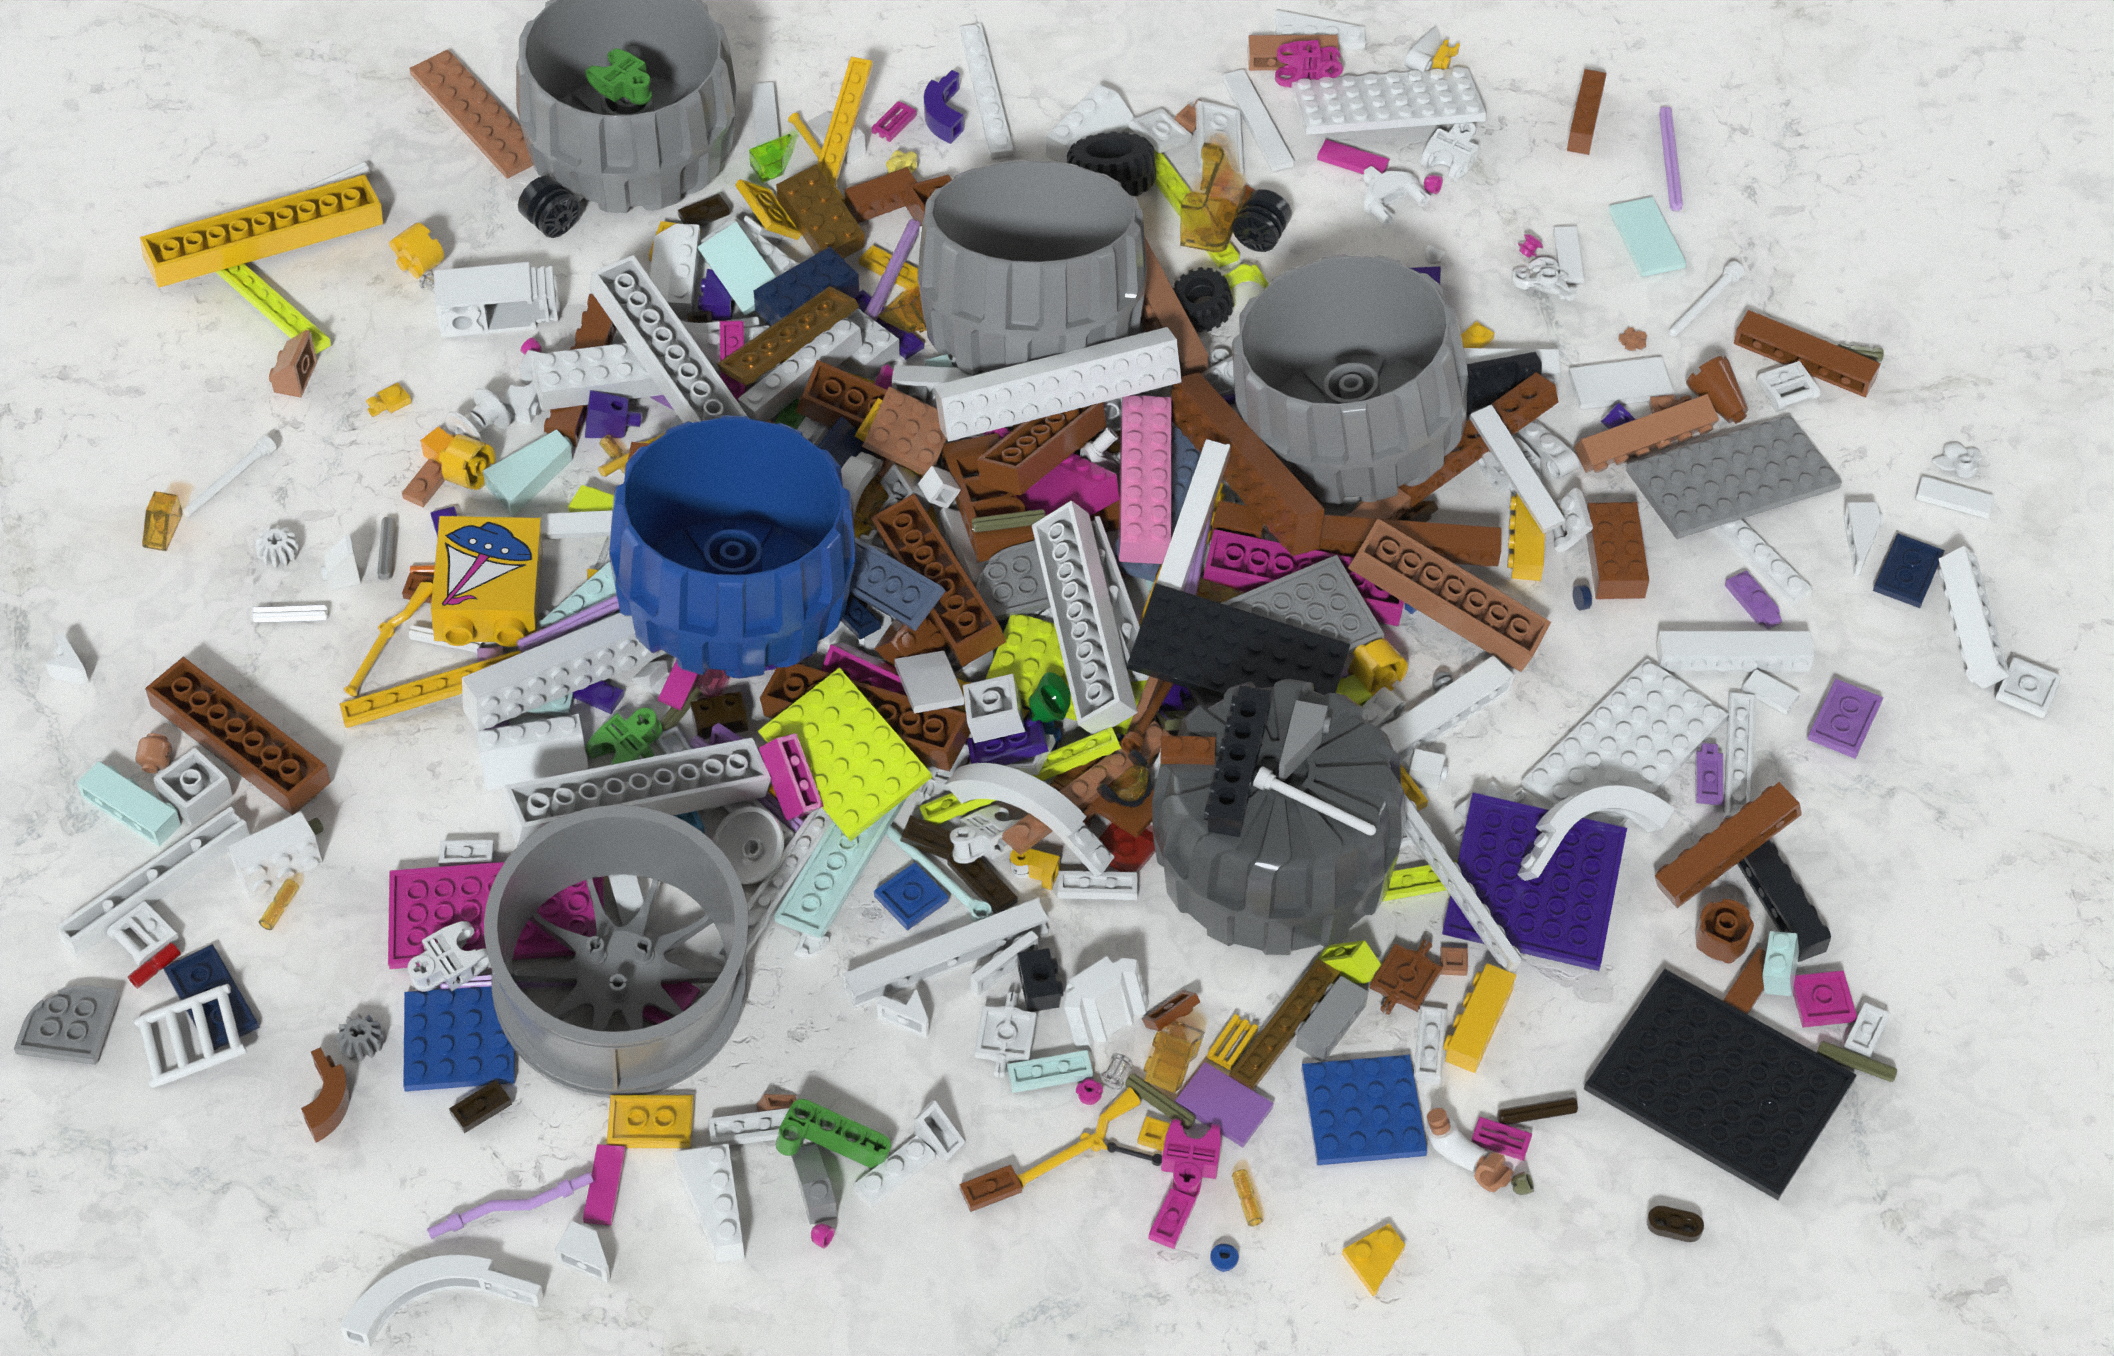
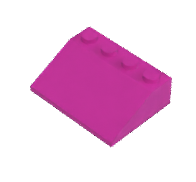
[1000,453,1119,516]

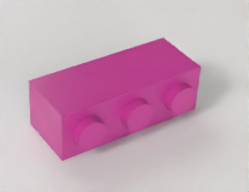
[759,733,824,821]

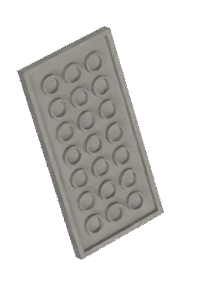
[1626,415,1842,539]
[1187,555,1385,708]

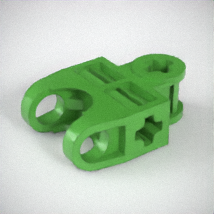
[585,48,652,105]
[585,708,663,765]

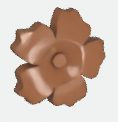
[1618,327,1647,351]

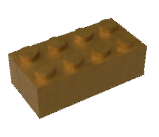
[776,164,865,258]

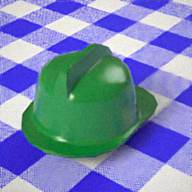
[1029,672,1071,723]

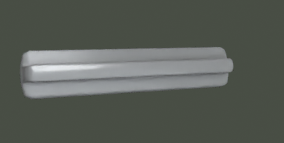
[377,517,396,580]

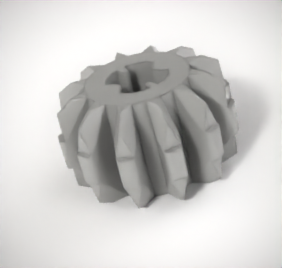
[336,1013,384,1061]

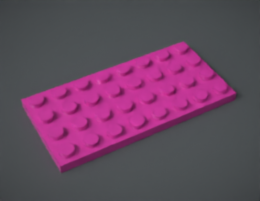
[388,862,604,969]

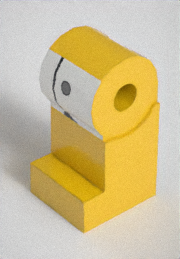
[1010,848,1060,890]

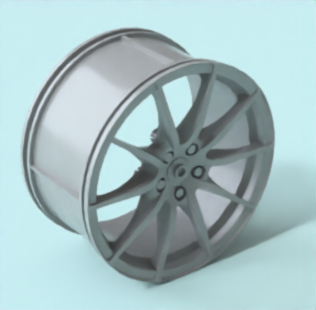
[484,805,748,1098]

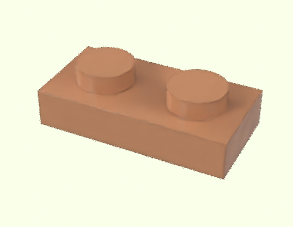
[402,459,445,508]

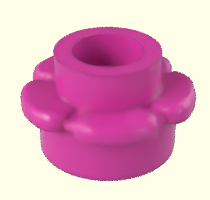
[1076,1078,1103,1105]

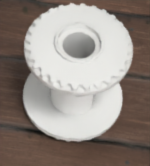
[445,388,511,442]

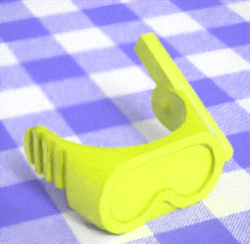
[1223,264,1269,306]

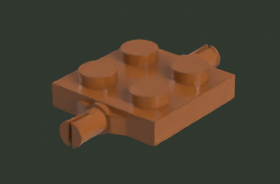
[1370,940,1443,1015]

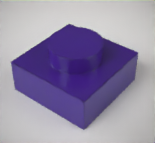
[1600,403,1636,429]

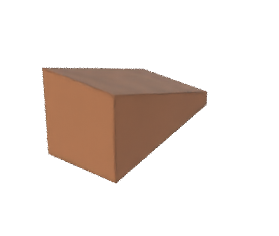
[756,1094,796,1112]

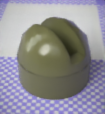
[1511,1171,1534,1195]

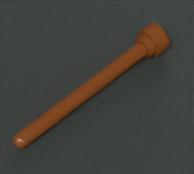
[1121,681,1174,753]

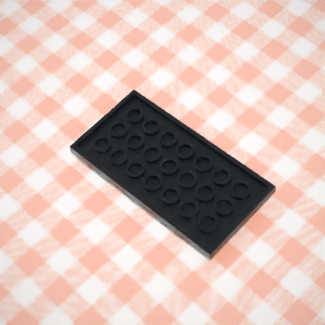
[1127,583,1351,699]

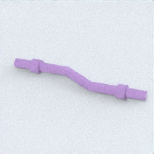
[427,1172,594,1239]

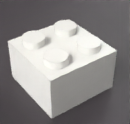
[963,674,1025,743]
[153,748,233,826]

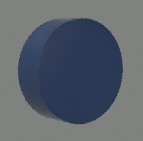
[1573,585,1592,611]

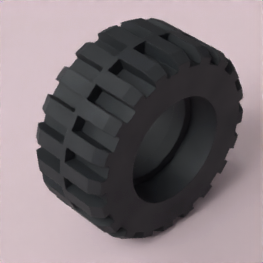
[1067,132,1156,197]

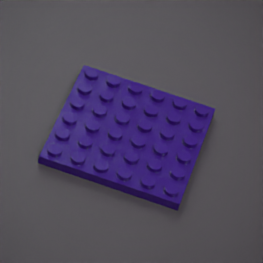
[1442,792,1627,971]

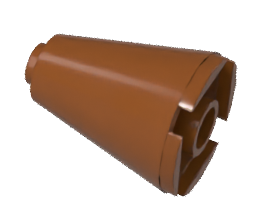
[1686,356,1748,424]

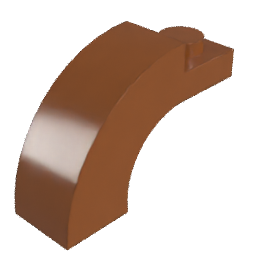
[301,1047,350,1143]

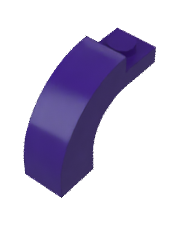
[924,70,964,144]

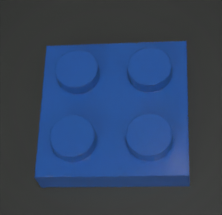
[874,862,949,931]

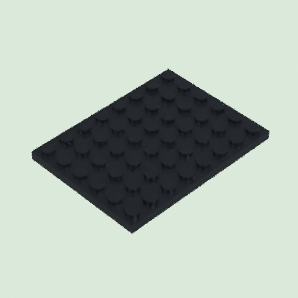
[1584,968,1857,1201]

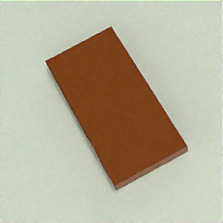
[1053,757,1154,838]

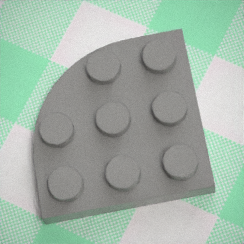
[976,541,1051,621]
[14,985,120,1065]

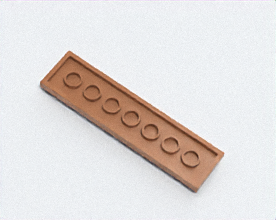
[409,49,533,179]

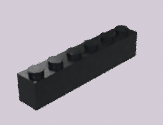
[1737,840,1831,962]

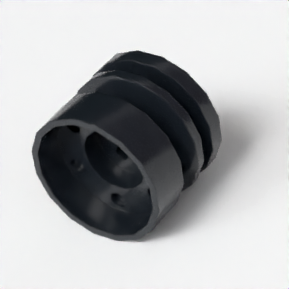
[518,175,581,238]
[1232,189,1292,252]

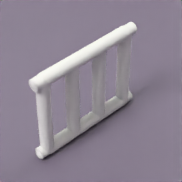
[134,984,247,1088]

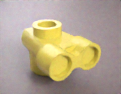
[886,150,917,175]

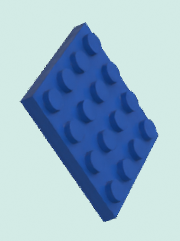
[403,986,515,1092]
[1301,1055,1427,1165]

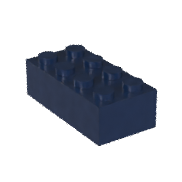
[753,247,860,326]

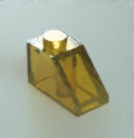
[142,491,183,551]

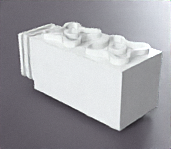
[434,262,560,338]

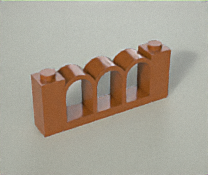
[941,433,1035,563]

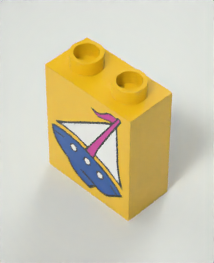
[431,516,543,647]

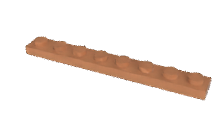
[1002,721,1172,855]

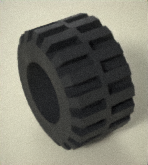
[1173,267,1234,332]

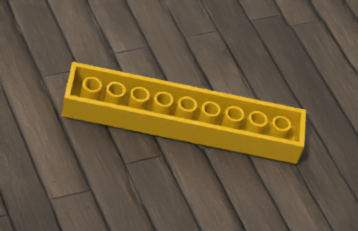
[140,174,383,288]

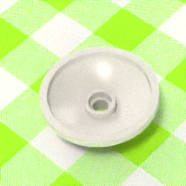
[713,807,784,885]

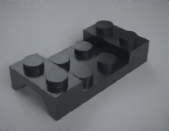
[1466,352,1542,415]

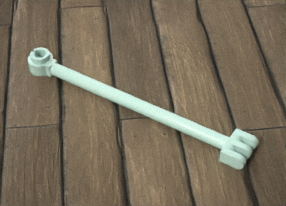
[886,826,992,922]

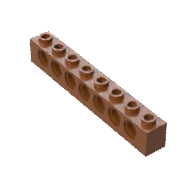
[1398,372,1559,508]

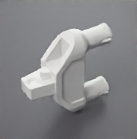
[1363,166,1431,226]
[1080,427,1120,478]

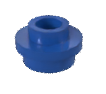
[1210,1244,1239,1272]

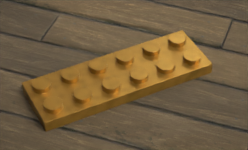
[717,286,859,386]

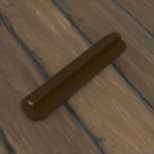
[1497,1097,1578,1125]

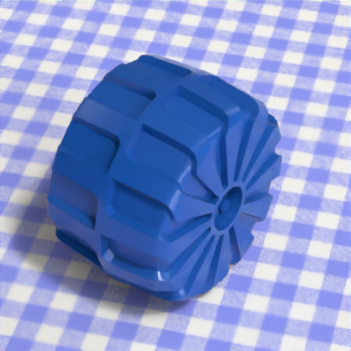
[609,415,855,679]

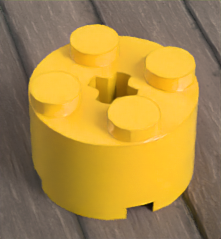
[389,222,445,279]
[439,434,495,490]
[1348,638,1408,697]

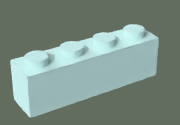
[77,761,181,847]

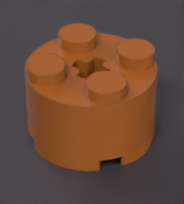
[1695,899,1754,963]

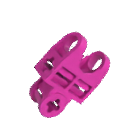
[1275,40,1343,88]
[1161,1119,1221,1198]

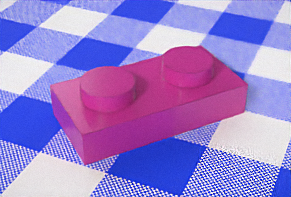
[1148,1188,1196,1249]

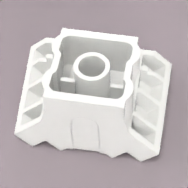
[1064,956,1149,1052]

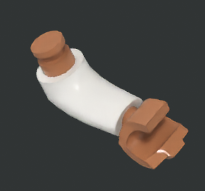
[1426,1108,1514,1193]

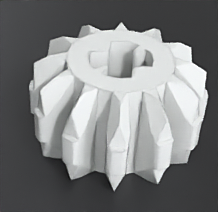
[255,525,299,568]

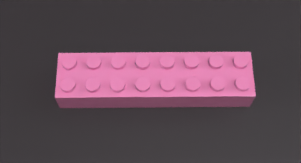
[1119,395,1171,564]

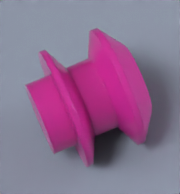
[1518,234,1543,258]

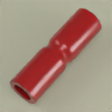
[128,942,181,989]

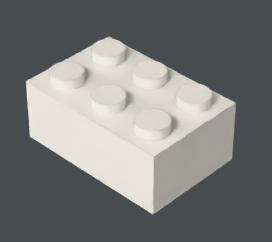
[228,811,322,898]

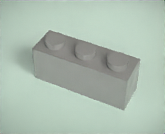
[1295,976,1368,1062]

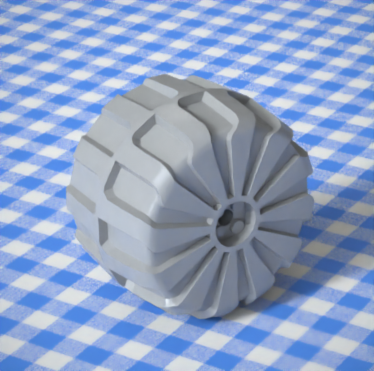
[516,0,737,213]
[917,160,1147,375]
[1232,254,1468,504]

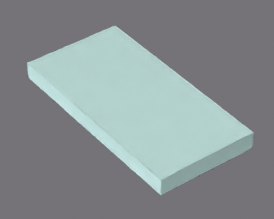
[1609,197,1686,277]
[697,222,776,316]

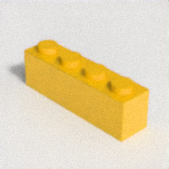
[1507,489,1547,581]
[1443,963,1517,1073]

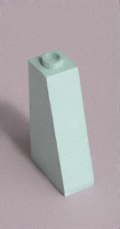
[483,430,573,516]

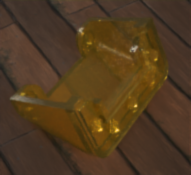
[1180,142,1245,252]

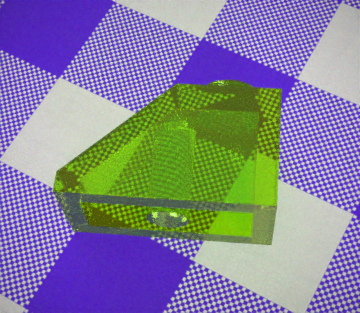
[749,134,793,183]

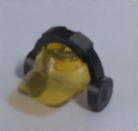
[1097,750,1153,808]

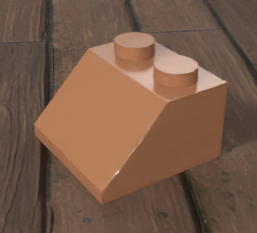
[269,330,317,398]

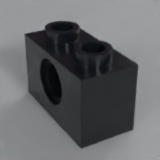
[1017,948,1064,1012]

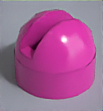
[1424,175,1443,194]
[520,337,542,355]
[811,1223,835,1249]

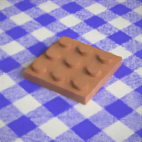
[862,387,946,475]

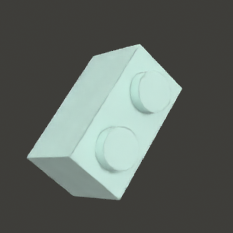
[1762,931,1799,996]

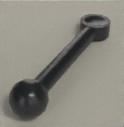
[1107,1142,1162,1166]

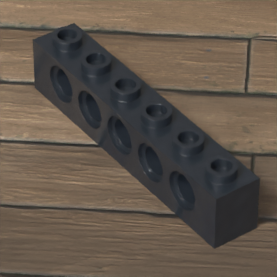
[1204,686,1272,837]

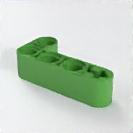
[775,1099,891,1169]

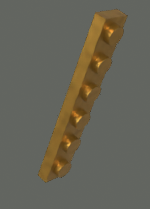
[1229,959,1340,1091]

